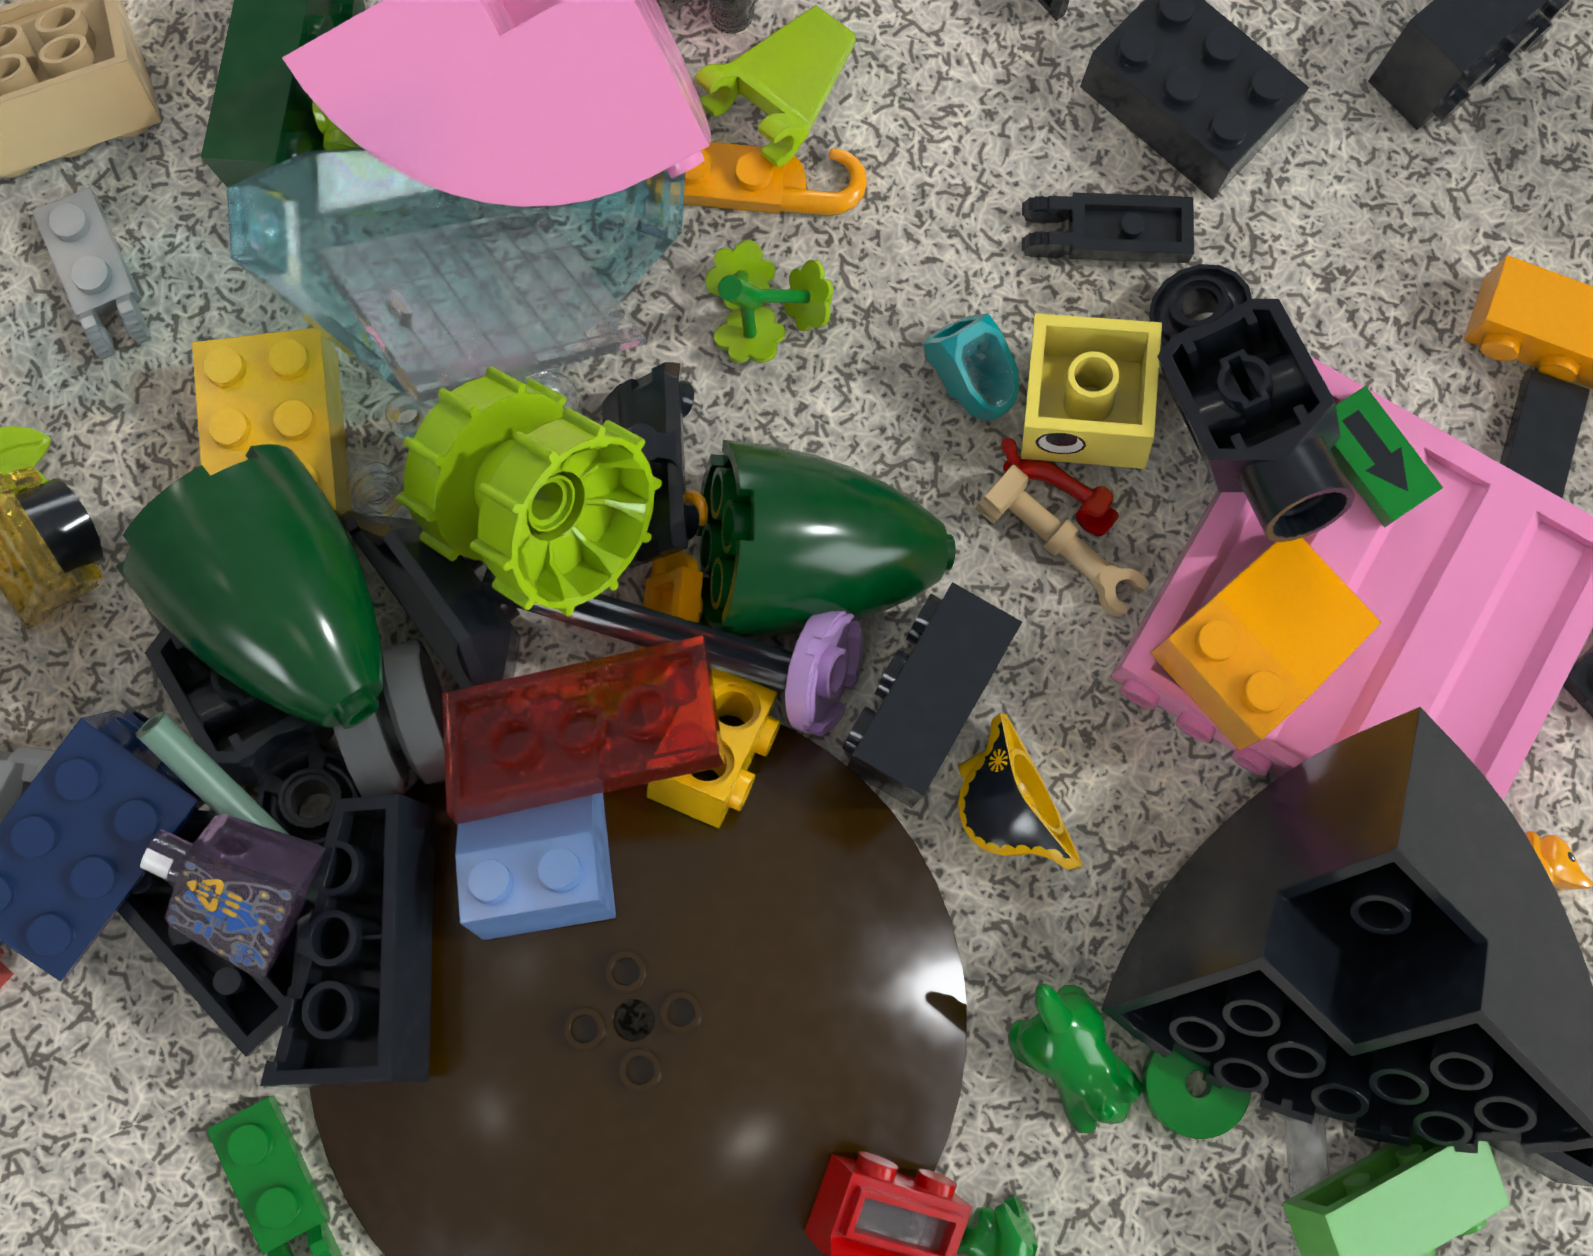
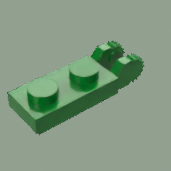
[206,1095,342,1256]

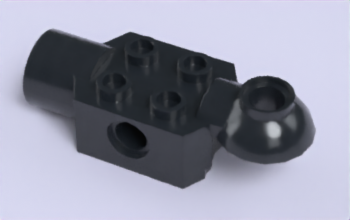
[1149,264,1354,542]
[143,603,362,855]

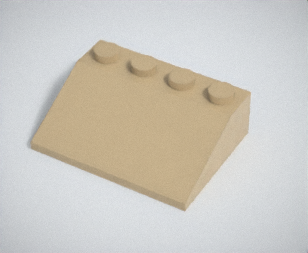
[0,0,161,178]

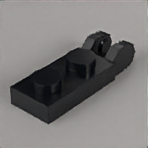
[1022,192,1194,263]

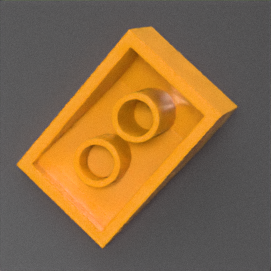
[1150,538,1382,750]

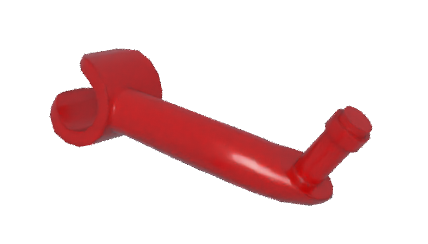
[1001,438,1119,536]

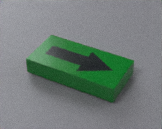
[1330,385,1443,527]

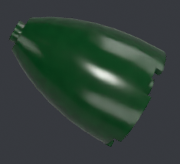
[696,440,956,636]
[116,444,383,729]

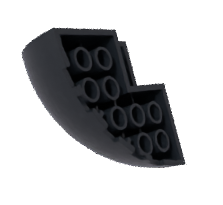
[1101,707,1593,1154]

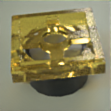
[0,467,104,629]

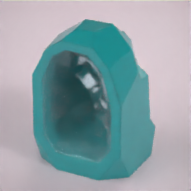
[923,313,1019,422]

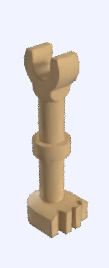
[975,464,1149,617]

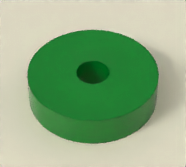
[1141,1049,1252,1139]

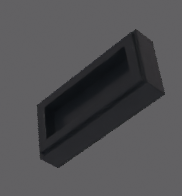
[1500,370,1590,498]

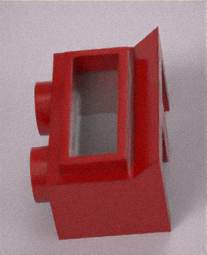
[804,1152,973,1256]

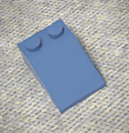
[455,723,616,940]

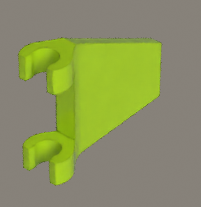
[694,5,856,167]

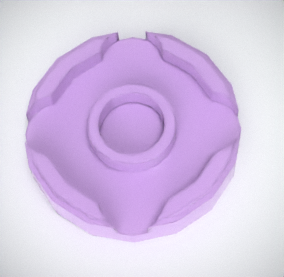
[785,611,863,736]

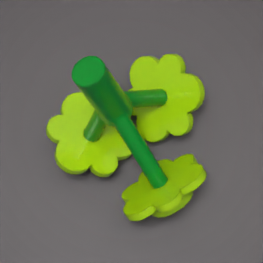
[705,240,833,363]

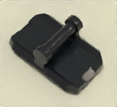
[602,362,700,568]

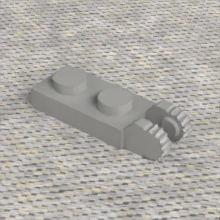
[32,187,152,360]

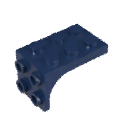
[0,708,205,982]

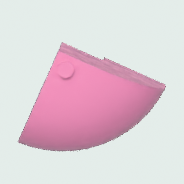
[282,0,711,207]

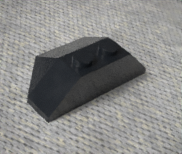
[338,510,521,730]
[117,810,314,1057]

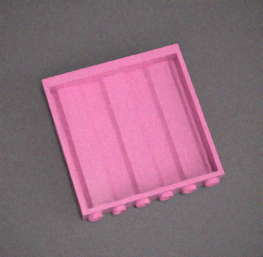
[1110,357,1593,800]

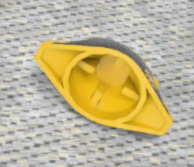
[958,713,1084,870]

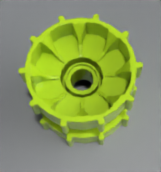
[396,366,662,617]

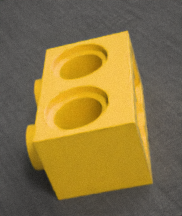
[647,665,781,829]

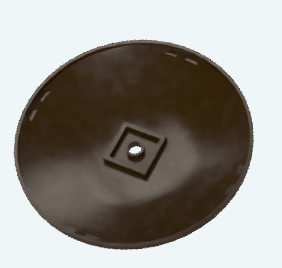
[309,692,967,1256]

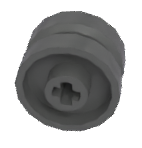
[333,638,463,797]

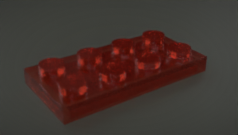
[442,635,725,825]

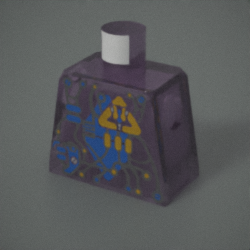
[140,814,326,981]

